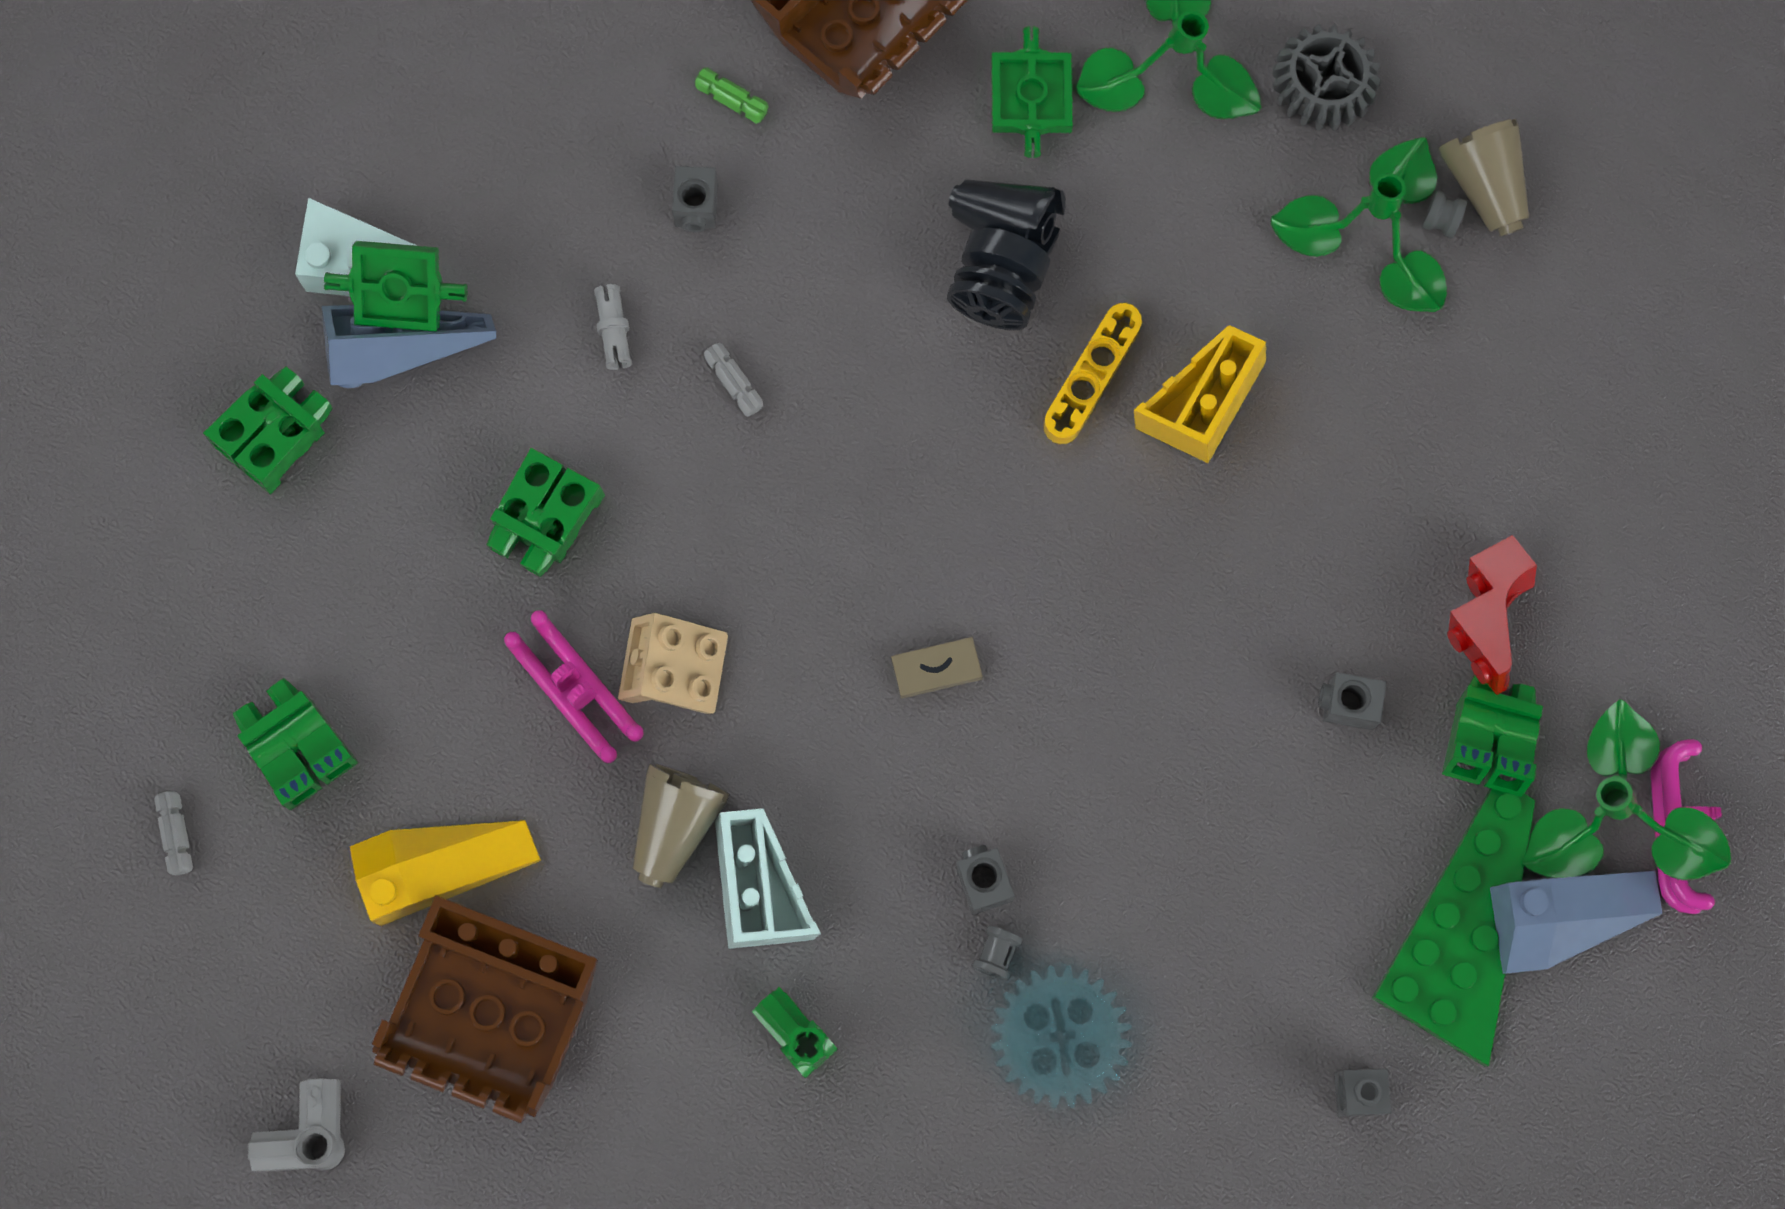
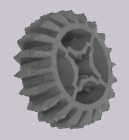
[1272,24,1381,131]

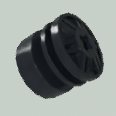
[947,228,1050,330]

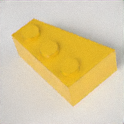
[1133,325,1266,463]

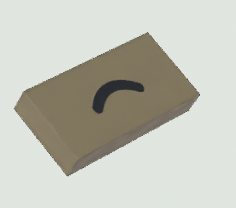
[891,637,983,699]

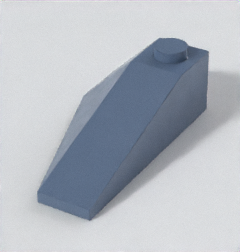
[322,305,496,388]
[1490,871,1662,974]

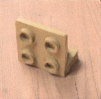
[618,613,728,714]

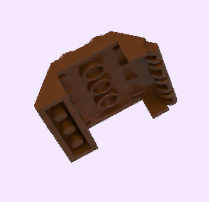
[751,0,968,99]
[371,895,598,1124]

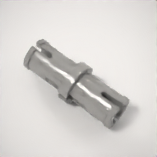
[594,284,632,370]

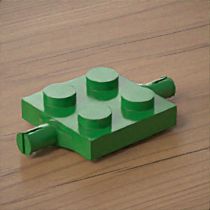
[991,26,1073,158]
[324,241,468,331]

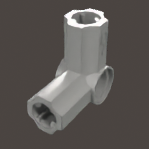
[248,1079,345,1172]

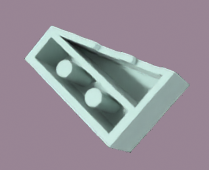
[295,198,417,296]
[715,809,821,949]

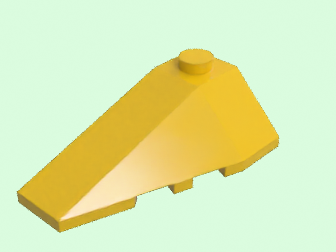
[350,820,541,926]

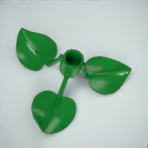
[1076,0,1261,119]
[1270,137,1447,312]
[1523,699,1731,880]

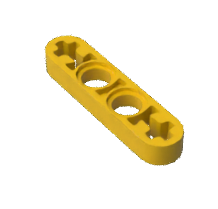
[1044,303,1142,444]

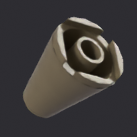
[1438,118,1529,237]
[633,764,730,888]

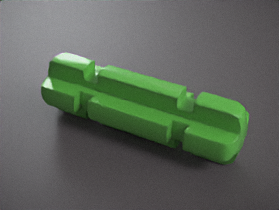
[695,68,768,123]

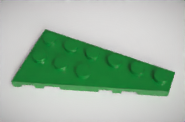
[1372,788,1536,1067]

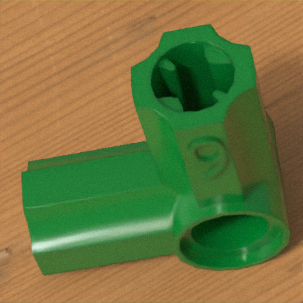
[751,987,838,1078]

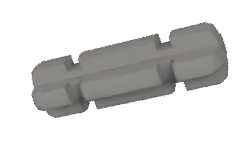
[704,343,763,417]
[154,791,193,875]

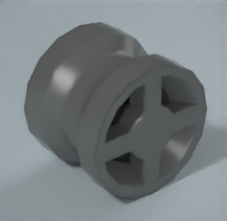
[1422,190,1468,239]

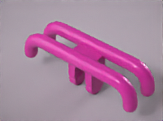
[504,610,644,764]
[1650,739,1722,914]

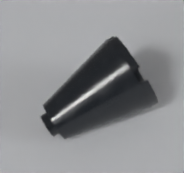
[948,179,1066,256]

